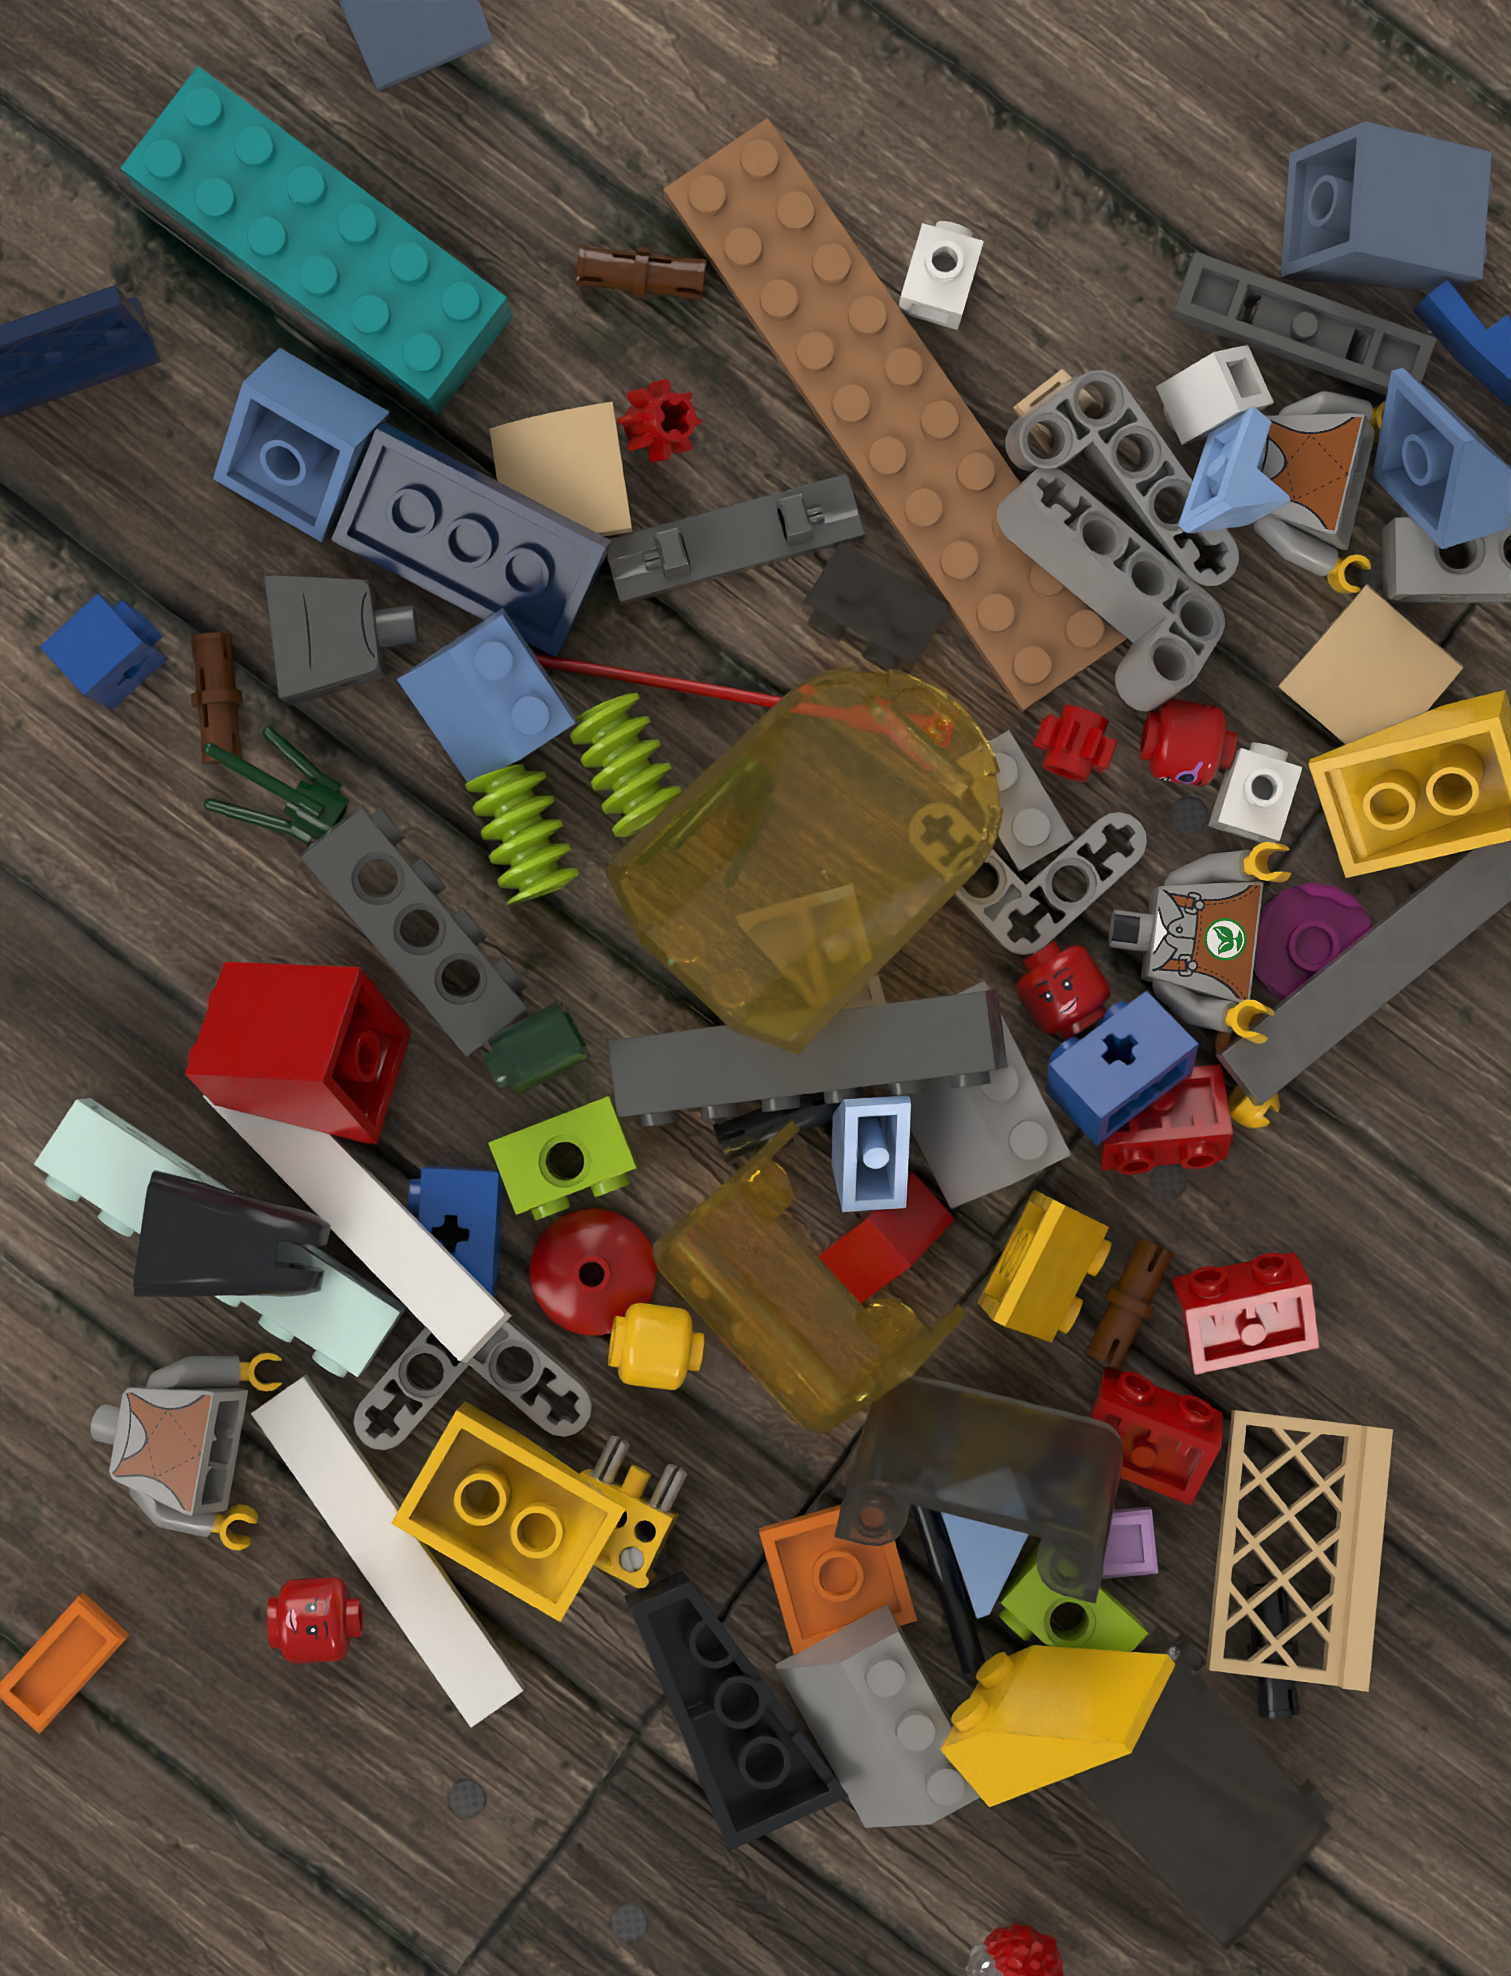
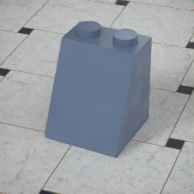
[338,0,493,92]
[1280,121,1492,291]

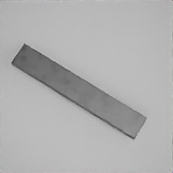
[1216,840,1511,1106]

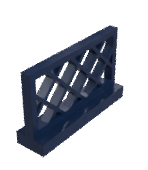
[0,285,161,419]

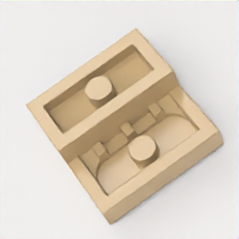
[490,402,633,536]
[1278,584,1463,745]

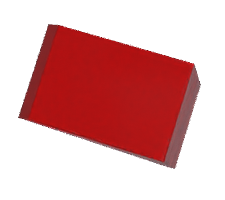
[818,1171,955,1304]

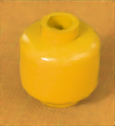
[608,1303,704,1390]

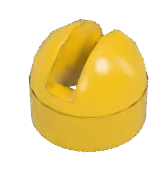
[1227,1084,1280,1129]

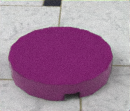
[1253,883,1373,1001]

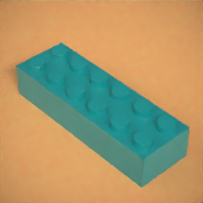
[120,66,513,416]

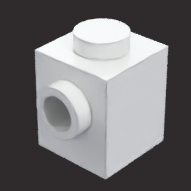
[899,221,984,330]
[1156,345,1274,445]
[1208,742,1302,843]

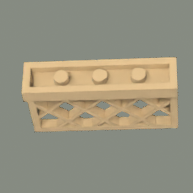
[1206,1410,1393,1692]

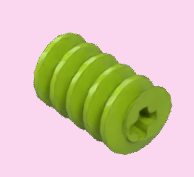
[570,693,685,837]
[465,764,579,907]

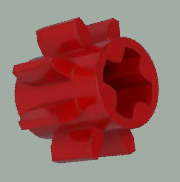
[617,379,702,463]
[1033,705,1118,782]

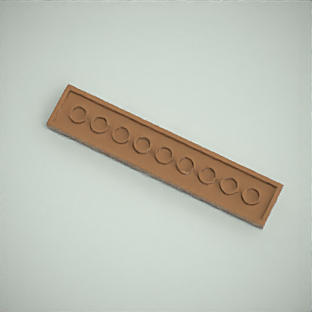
[663,118,1128,713]

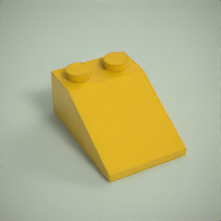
[1308,690,1511,878]
[977,1190,1112,1343]
[391,1401,626,1622]
[940,1645,1176,1807]

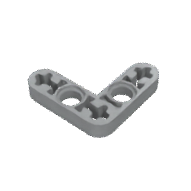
[908,803,1147,956]
[353,1318,593,1450]

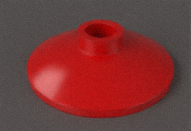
[530,1208,657,1335]

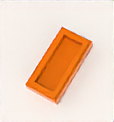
[0,1592,130,1734]

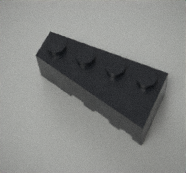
[624,1571,849,1850]

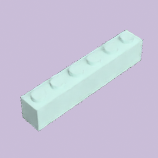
[34,1098,407,1378]

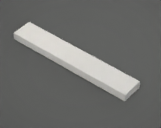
[203,1095,511,1363]
[251,1374,525,1728]

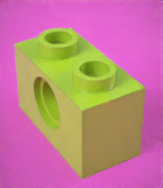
[488,1095,639,1220]
[998,1535,1148,1652]

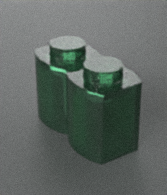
[483,1001,592,1095]

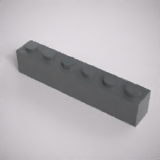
[608,989,1008,1127]

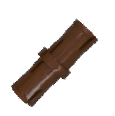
[576,244,707,301]
[190,632,243,765]
[1085,1237,1175,1370]

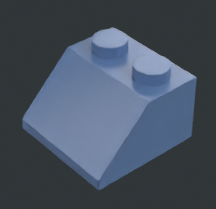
[213,348,390,542]
[1372,368,1511,549]
[397,608,575,782]

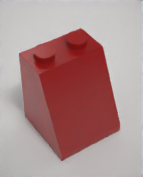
[185,962,412,1144]

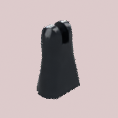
[133,1170,330,1297]

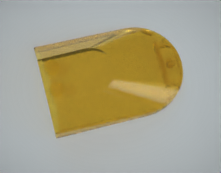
[605,666,1003,1055]

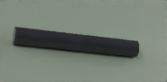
[906,1482,986,1674]

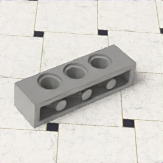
[1381,509,1511,604]

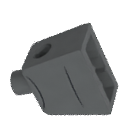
[264,575,419,705]

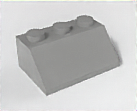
[897,981,1071,1209]
[775,1603,980,1828]

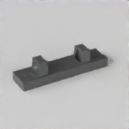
[1170,251,1437,396]
[607,474,865,605]

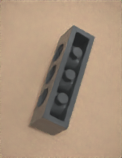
[301,803,528,1057]

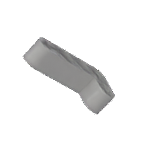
[1005,370,1239,586]
[997,468,1225,712]

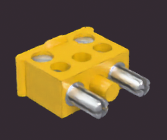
[580,1436,687,1589]

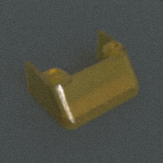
[652,1120,968,1433]

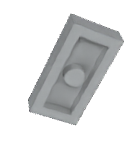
[953,730,1074,873]

